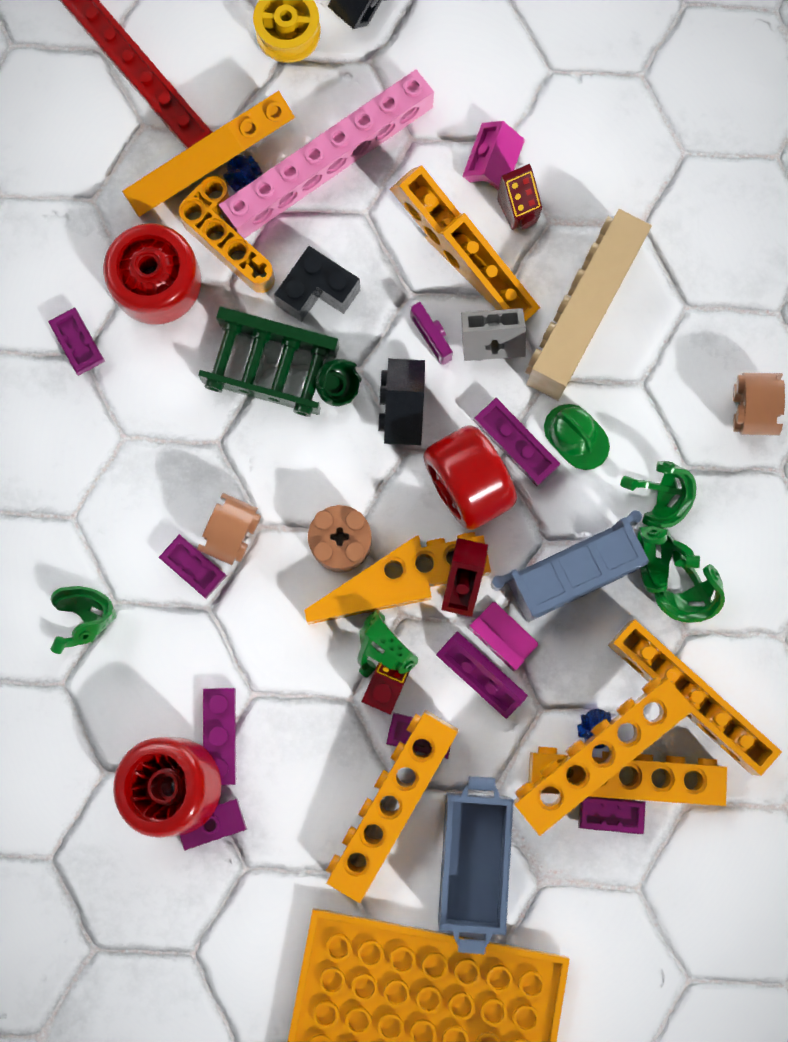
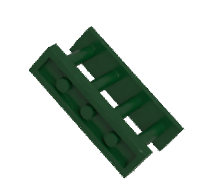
[198,306,339,417]

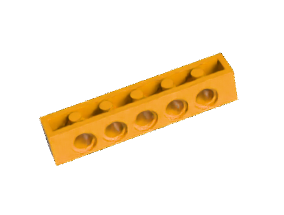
[608,619,782,776]
[514,677,694,836]
[326,709,459,903]
[528,747,727,806]

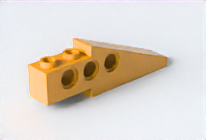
[122,91,295,217]
[390,165,540,322]
[304,532,491,625]

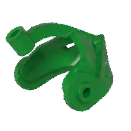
[620,461,697,528]
[637,526,700,593]
[655,550,725,623]
[50,586,117,654]
[357,609,418,678]

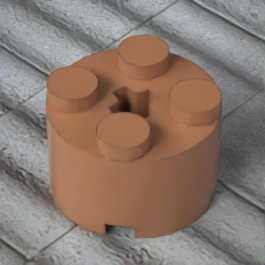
[733,372,785,436]
[197,493,261,565]
[308,505,372,572]

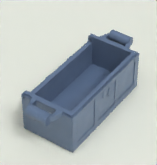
[490,510,649,622]
[438,776,514,954]

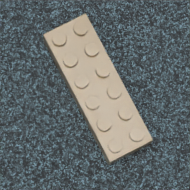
[525,209,652,401]

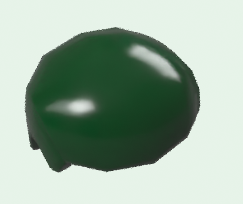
[315,359,362,407]

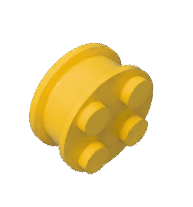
[253,0,321,63]

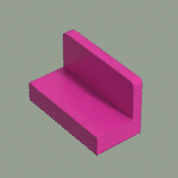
[462,121,524,191]
[468,602,538,671]

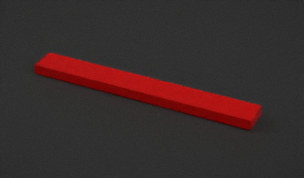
[59,0,213,149]

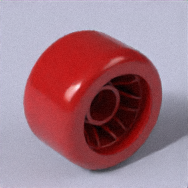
[103,223,201,325]
[423,425,517,530]
[113,737,221,838]

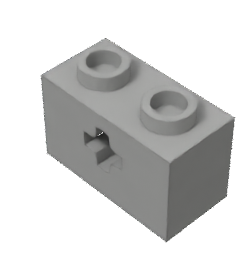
[461,308,526,361]

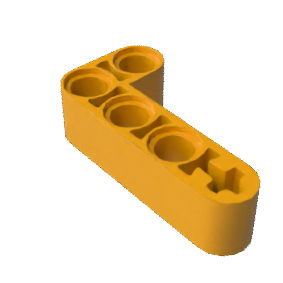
[179,176,275,293]

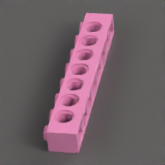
[219,69,434,239]

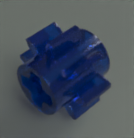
[223,155,263,193]
[577,709,611,749]

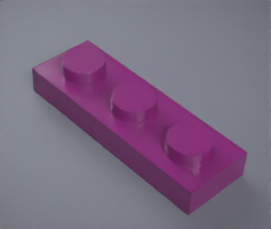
[473,397,560,486]
[436,631,528,719]
[203,688,236,785]

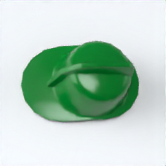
[544,404,610,470]

